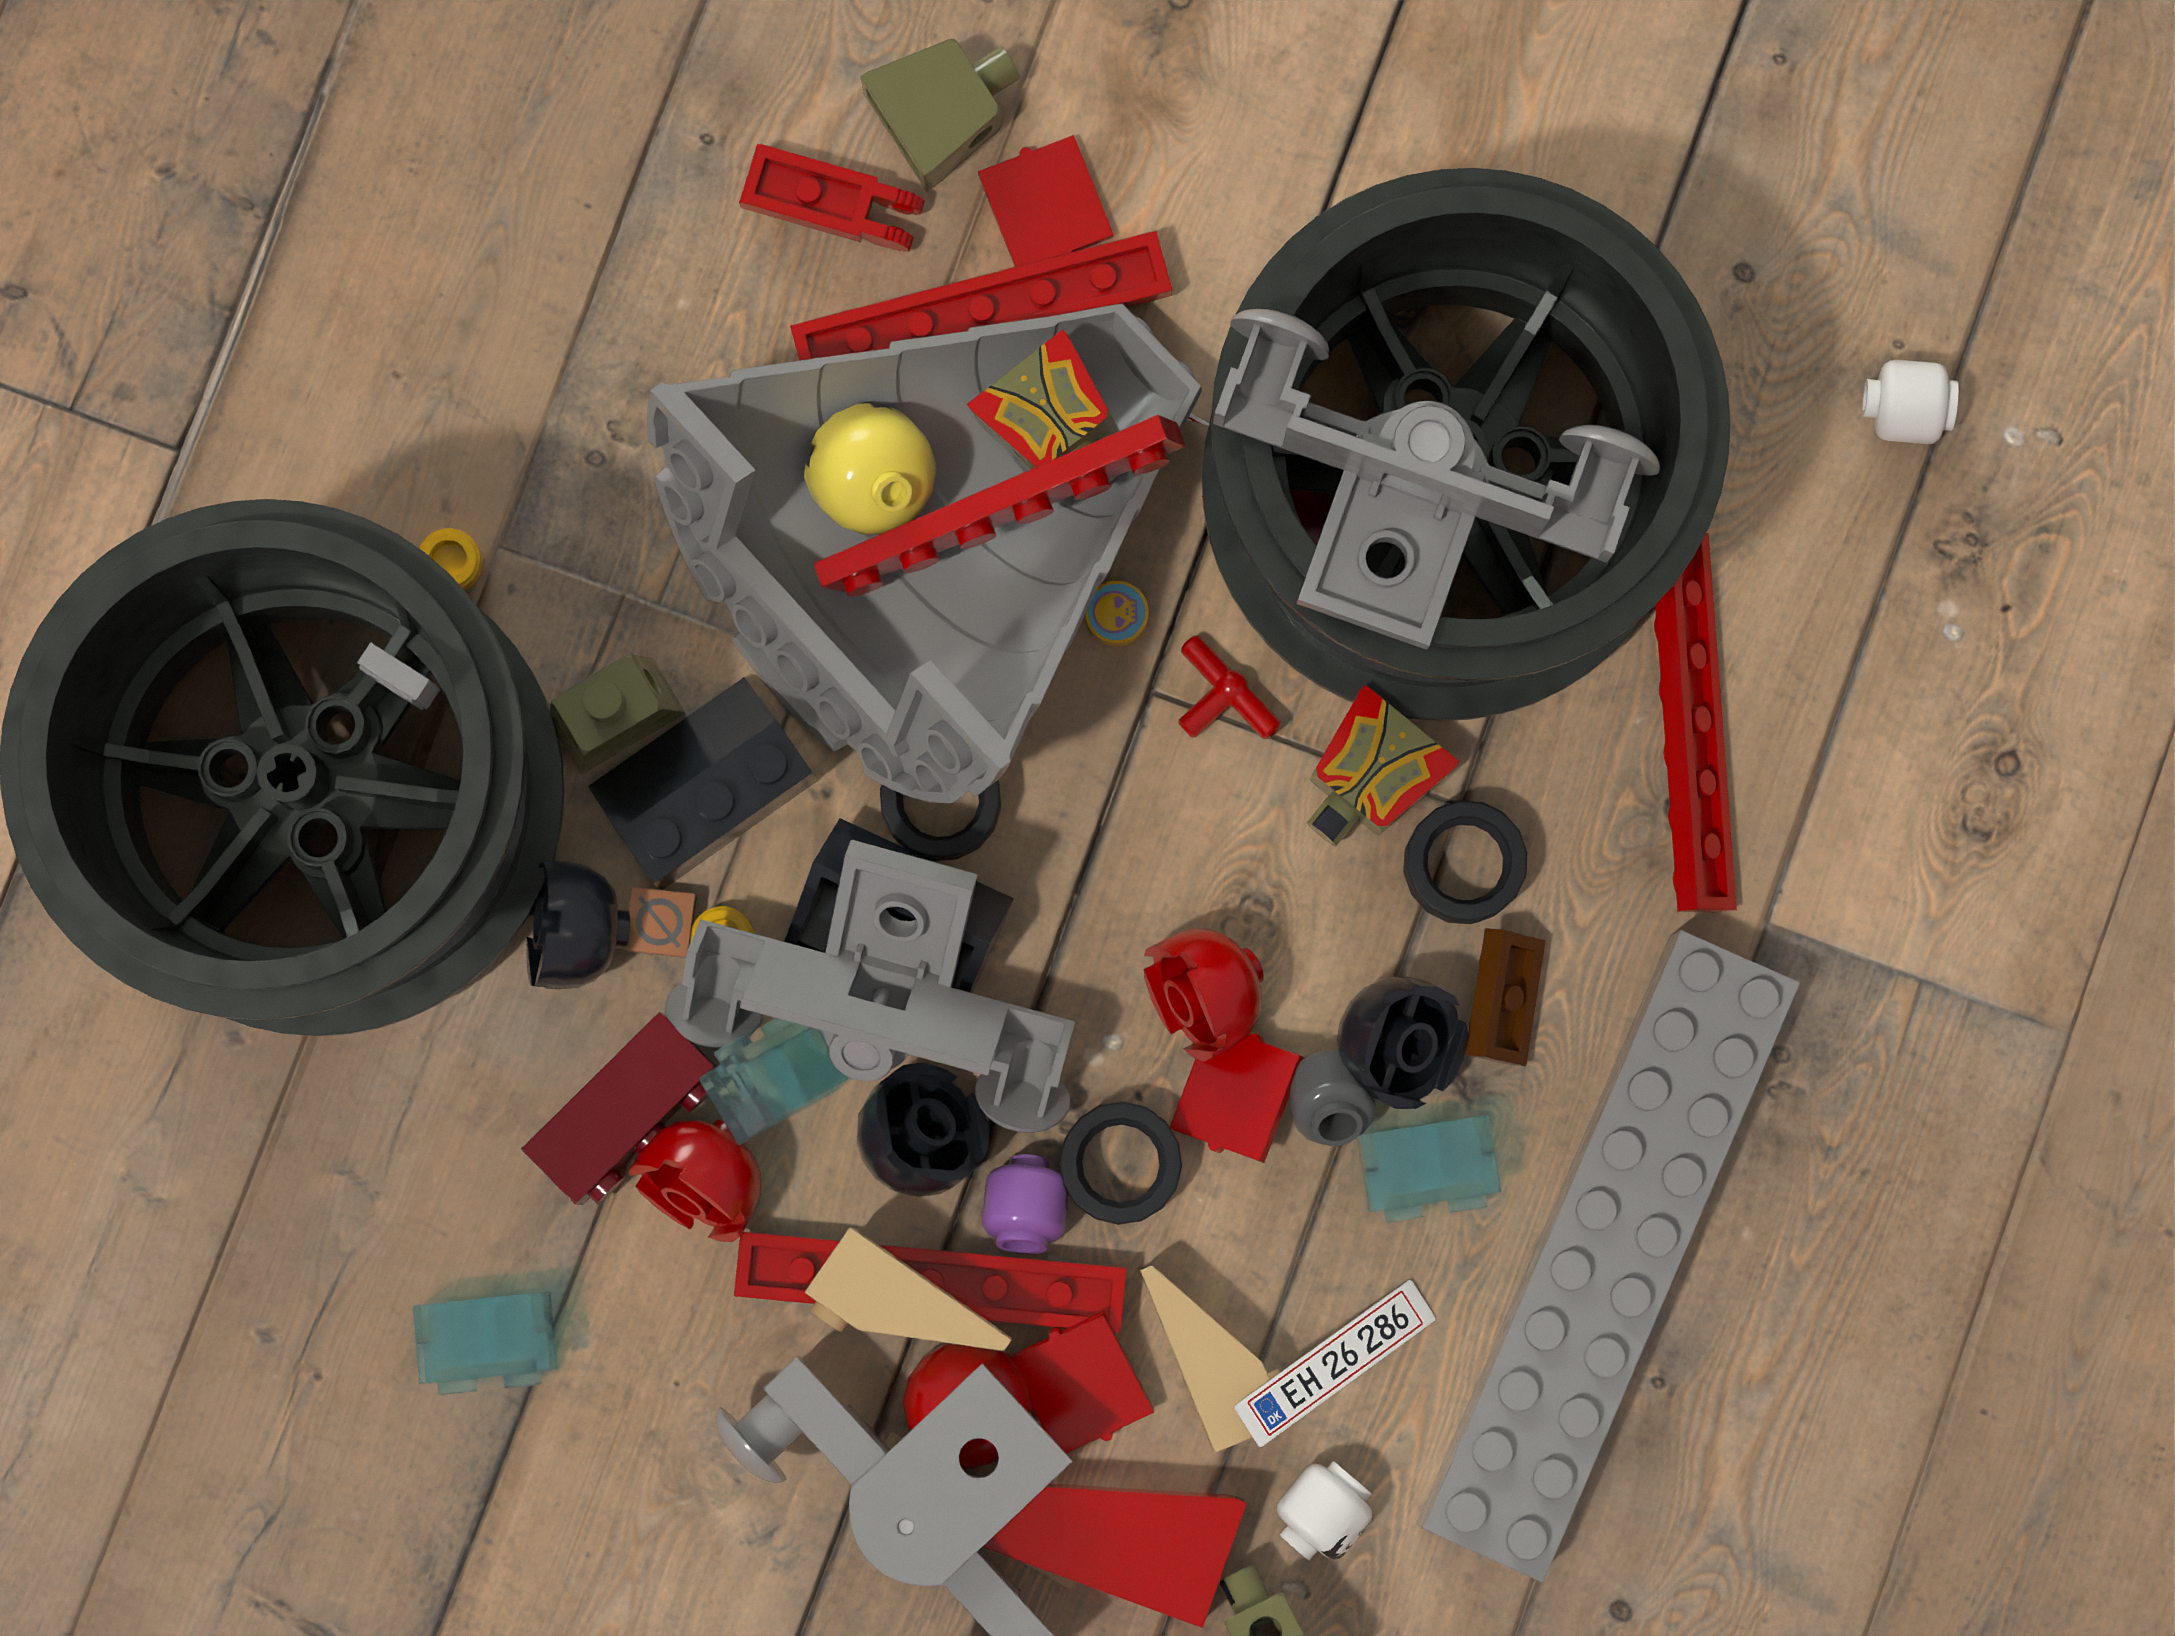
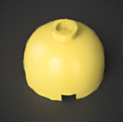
[804,403,937,535]

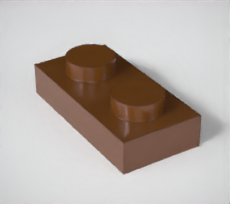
[1465,928,1546,1067]

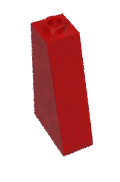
[983,1483,1247,1628]

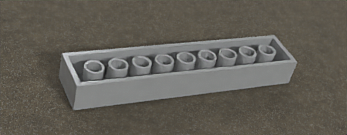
[1416,930,1800,1583]

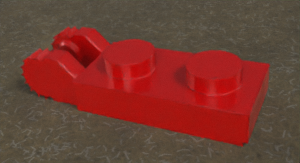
[739,144,925,252]

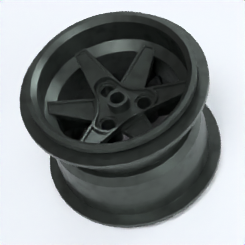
[1202,168,1731,721]
[0,499,565,1036]

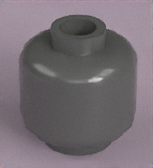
[1289,1050,1376,1146]

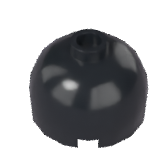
[526,860,630,990]
[1337,977,1468,1109]
[857,1062,989,1197]

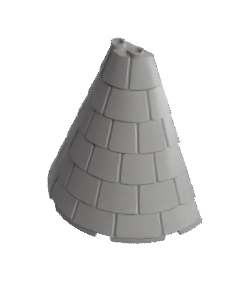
[647,304,1202,804]

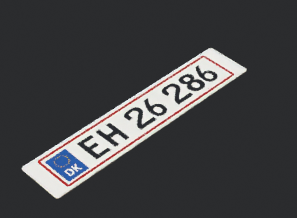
[1234,1280,1436,1447]

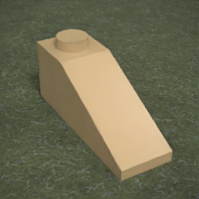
[804,1227,1013,1351]
[1140,1265,1280,1453]

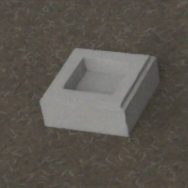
[357,642,440,710]

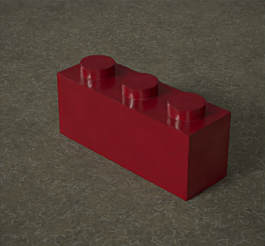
[521,1012,719,1205]

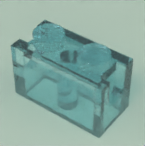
[699,1018,852,1145]
[1357,1115,1501,1223]
[413,1292,558,1395]

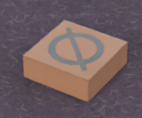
[624,887,697,958]

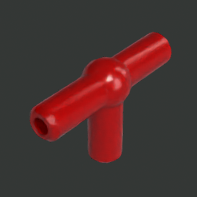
[1178,635,1281,739]

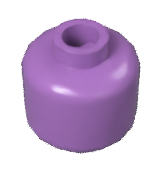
[982,1154,1069,1254]

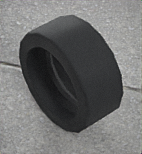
[880,780,1001,861]
[1403,800,1528,924]
[1060,1101,1182,1225]

